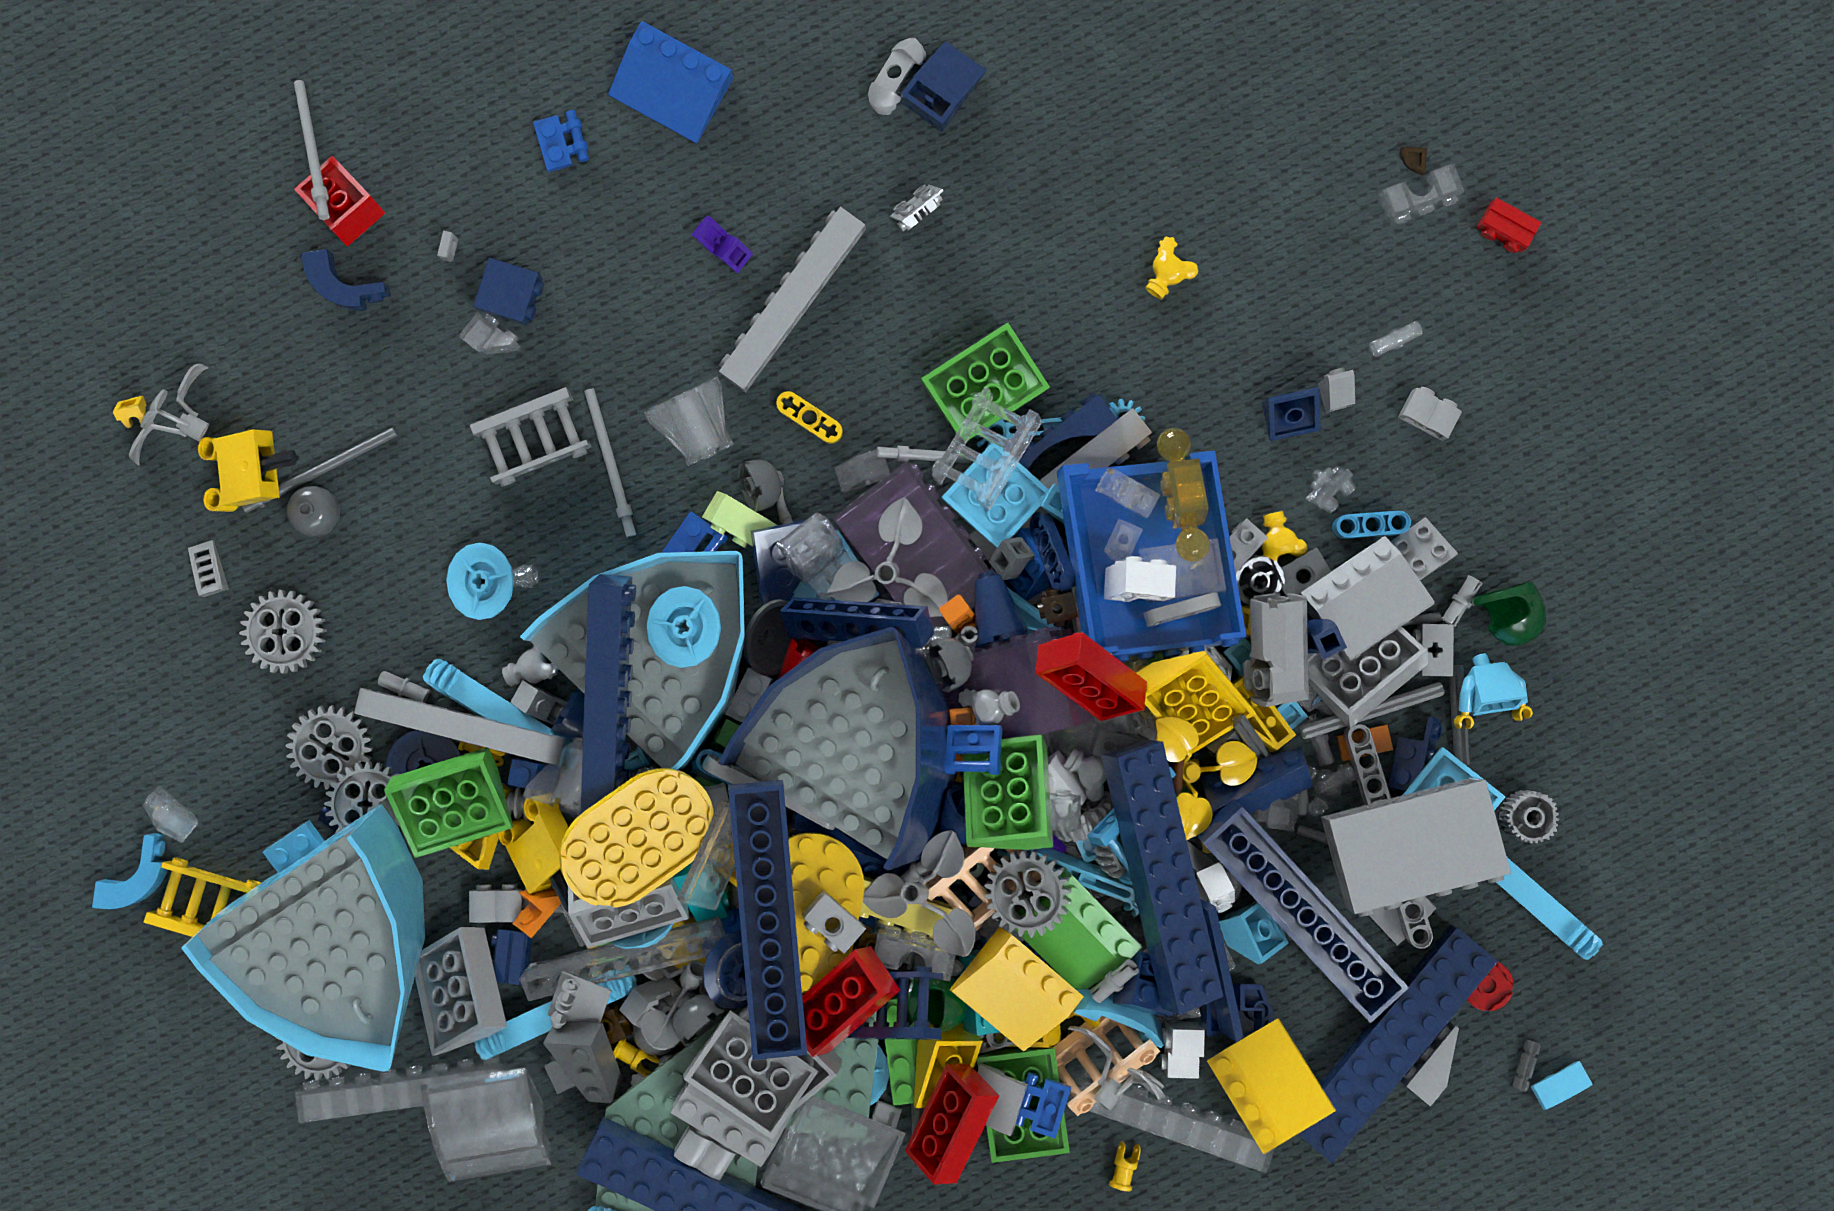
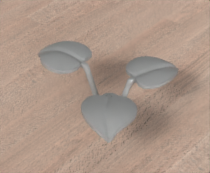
[129,364,209,465]
[828,498,948,617]
[862,830,975,957]
[637,942,734,1050]
[1068,1026,1166,1111]

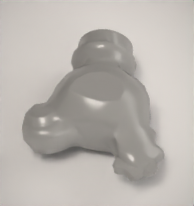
[502,645,559,687]
[958,689,1020,725]
[1063,748,1107,801]

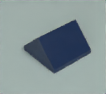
[1262,387,1320,441]

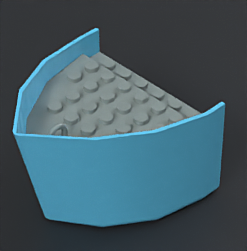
[520,551,745,772]
[181,804,425,1072]

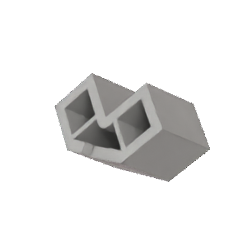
[619,976,696,1028]

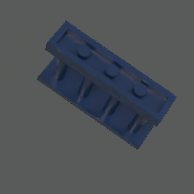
[846,966,943,1040]

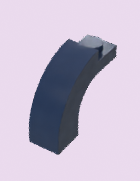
[301,249,391,311]
[1307,619,1347,659]

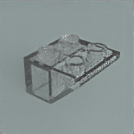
[776,512,846,585]

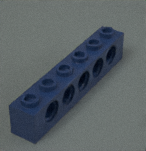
[780,597,934,649]

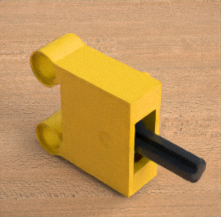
[198,429,299,512]
[498,793,569,912]

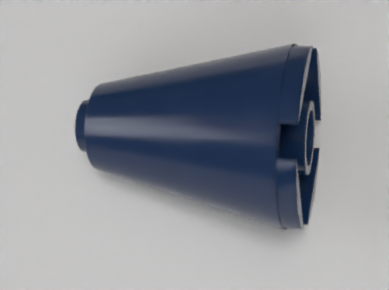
[975,570,1027,645]
[550,687,585,743]
[938,782,967,848]

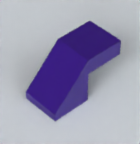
[691,216,753,274]

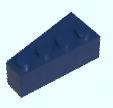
[1201,747,1313,818]

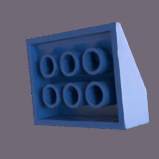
[608,21,734,144]

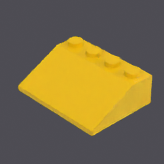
[1137,651,1256,754]
[950,926,1084,1051]
[1207,1018,1336,1154]

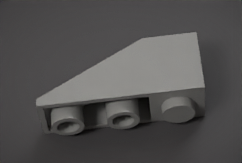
[1401,1022,1459,1106]

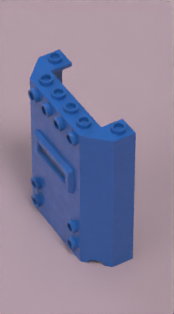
[1056,451,1246,663]

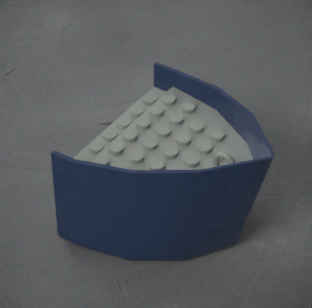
[718,627,957,870]

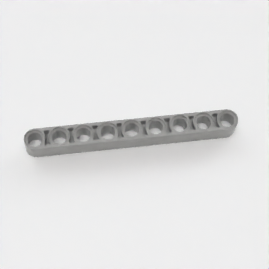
[354,688,565,765]
[1343,724,1433,949]

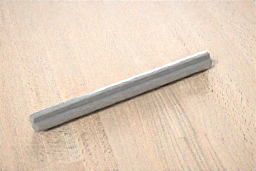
[1299,682,1445,739]

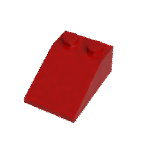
[294,156,385,247]

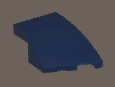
[1201,984,1274,1037]

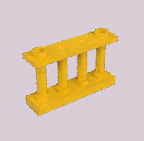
[144,858,261,937]

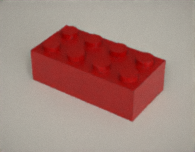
[1035,632,1147,721]
[802,946,900,1057]
[905,1064,1000,1184]

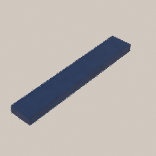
[1200,898,1243,1042]

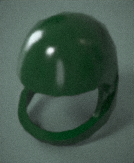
[1472,581,1547,646]
[907,969,967,1032]

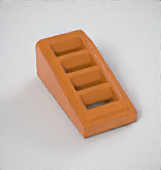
[939,595,975,635]

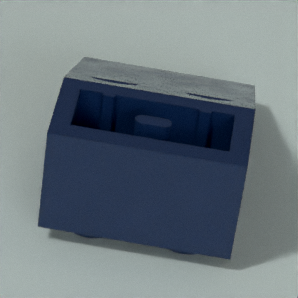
[901,41,987,132]

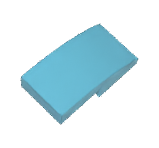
[1531,1061,1593,1110]

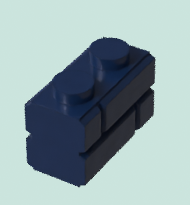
[492,927,533,985]

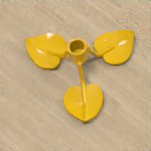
[1154,717,1257,841]

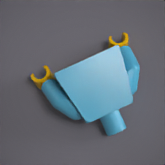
[1454,653,1533,729]

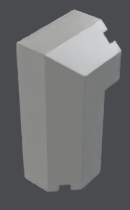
[1243,593,1309,707]

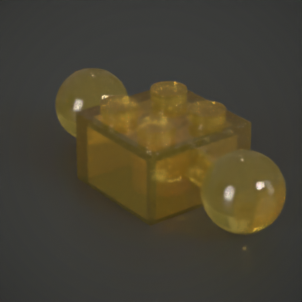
[1157,428,1210,562]

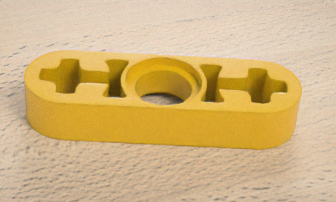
[777,391,843,444]

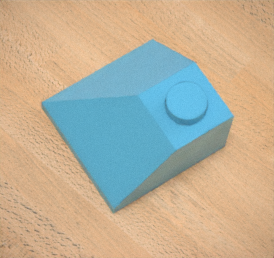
[1219,901,1289,964]

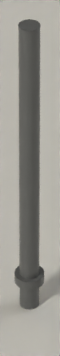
[242,427,398,513]

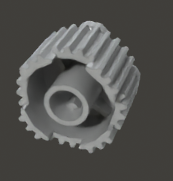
[1499,790,1559,843]

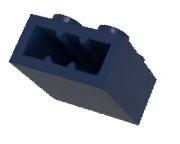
[473,258,544,326]

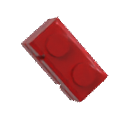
[1476,197,1541,253]

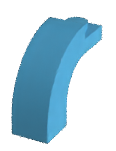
[92,833,168,909]

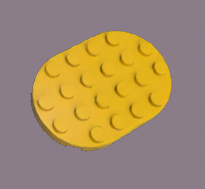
[559,768,714,907]
[788,833,864,993]

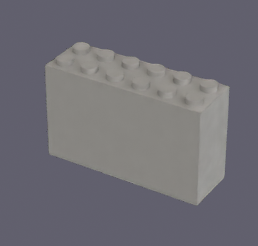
[1321,777,1511,917]

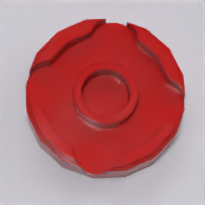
[1467,962,1513,1011]

